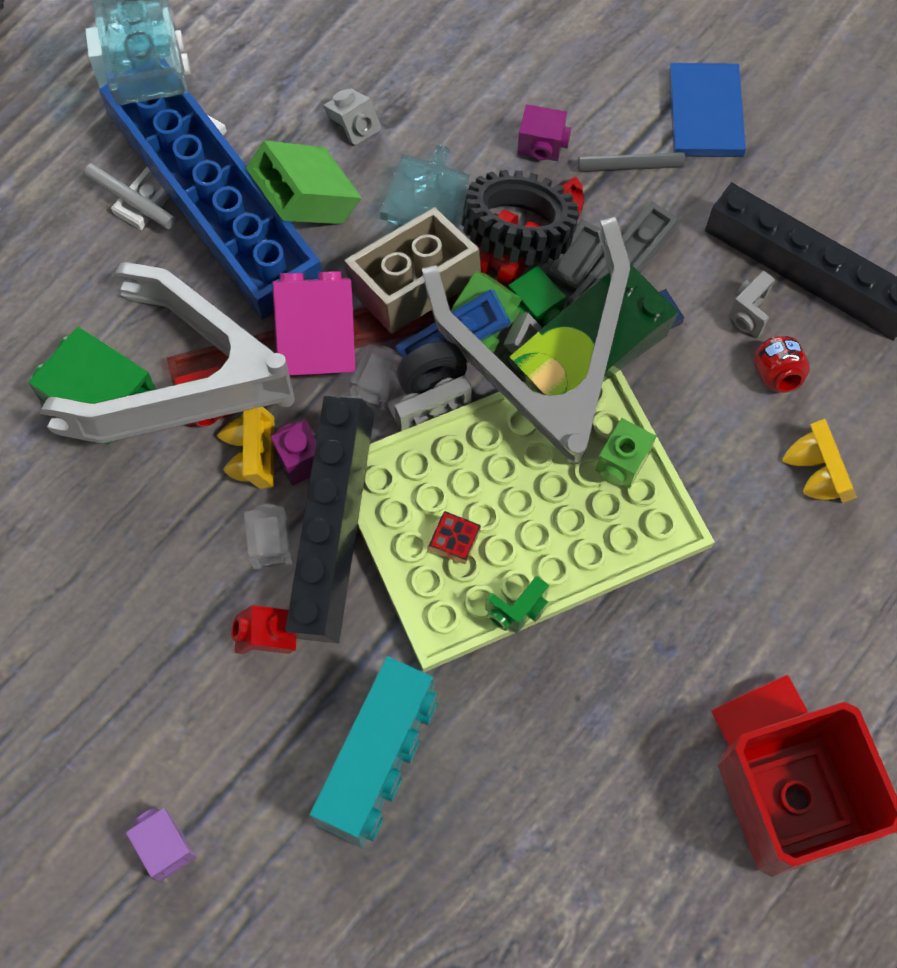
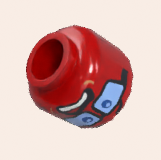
[754,336,810,393]

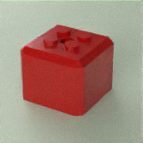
[718,701,897,877]

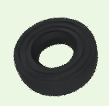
[397,341,467,395]

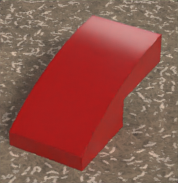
[711,675,809,747]

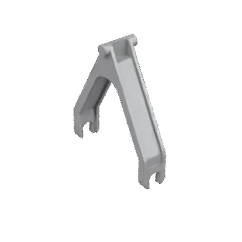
[422,217,630,464]
[40,262,295,443]

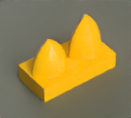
[217,407,274,489]
[782,419,857,503]

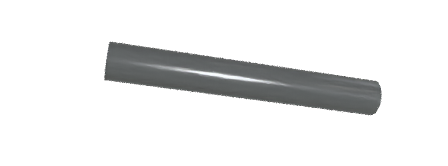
[578,152,685,171]

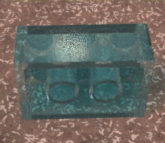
[92,0,189,106]

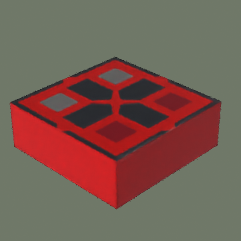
[429,511,481,565]

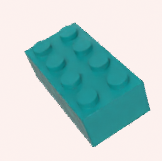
[310,656,438,849]

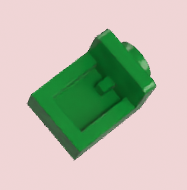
[485,576,550,634]

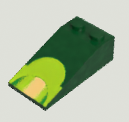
[508,263,679,396]

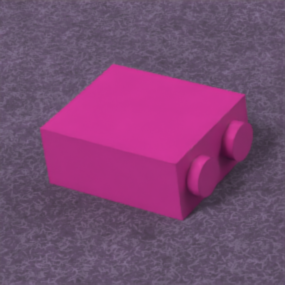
[272,271,356,375]

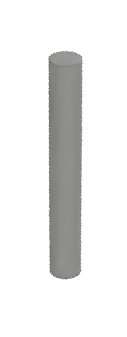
[84,163,176,229]

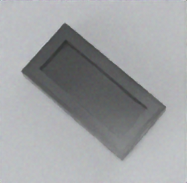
[545,219,603,293]

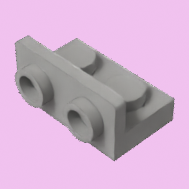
[387,375,472,432]

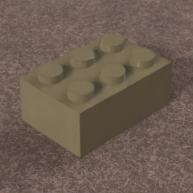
[344,207,481,334]

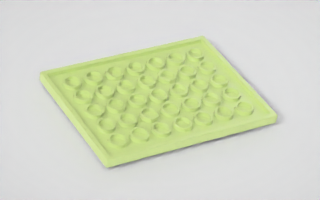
[357,370,715,672]

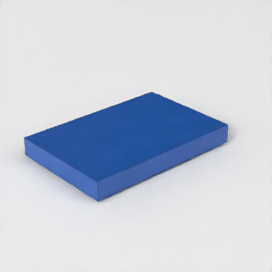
[669,63,746,157]

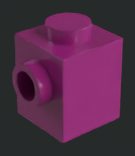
[517,104,572,161]
[270,420,316,486]

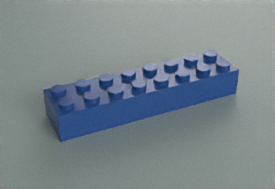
[99,54,322,320]

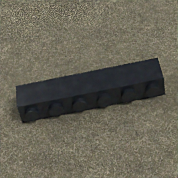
[705,182,897,341]
[285,396,375,643]

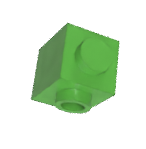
[595,418,657,489]

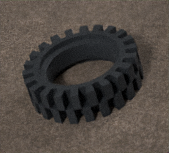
[461,170,579,265]

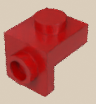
[231,605,296,654]

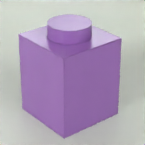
[126,808,197,882]

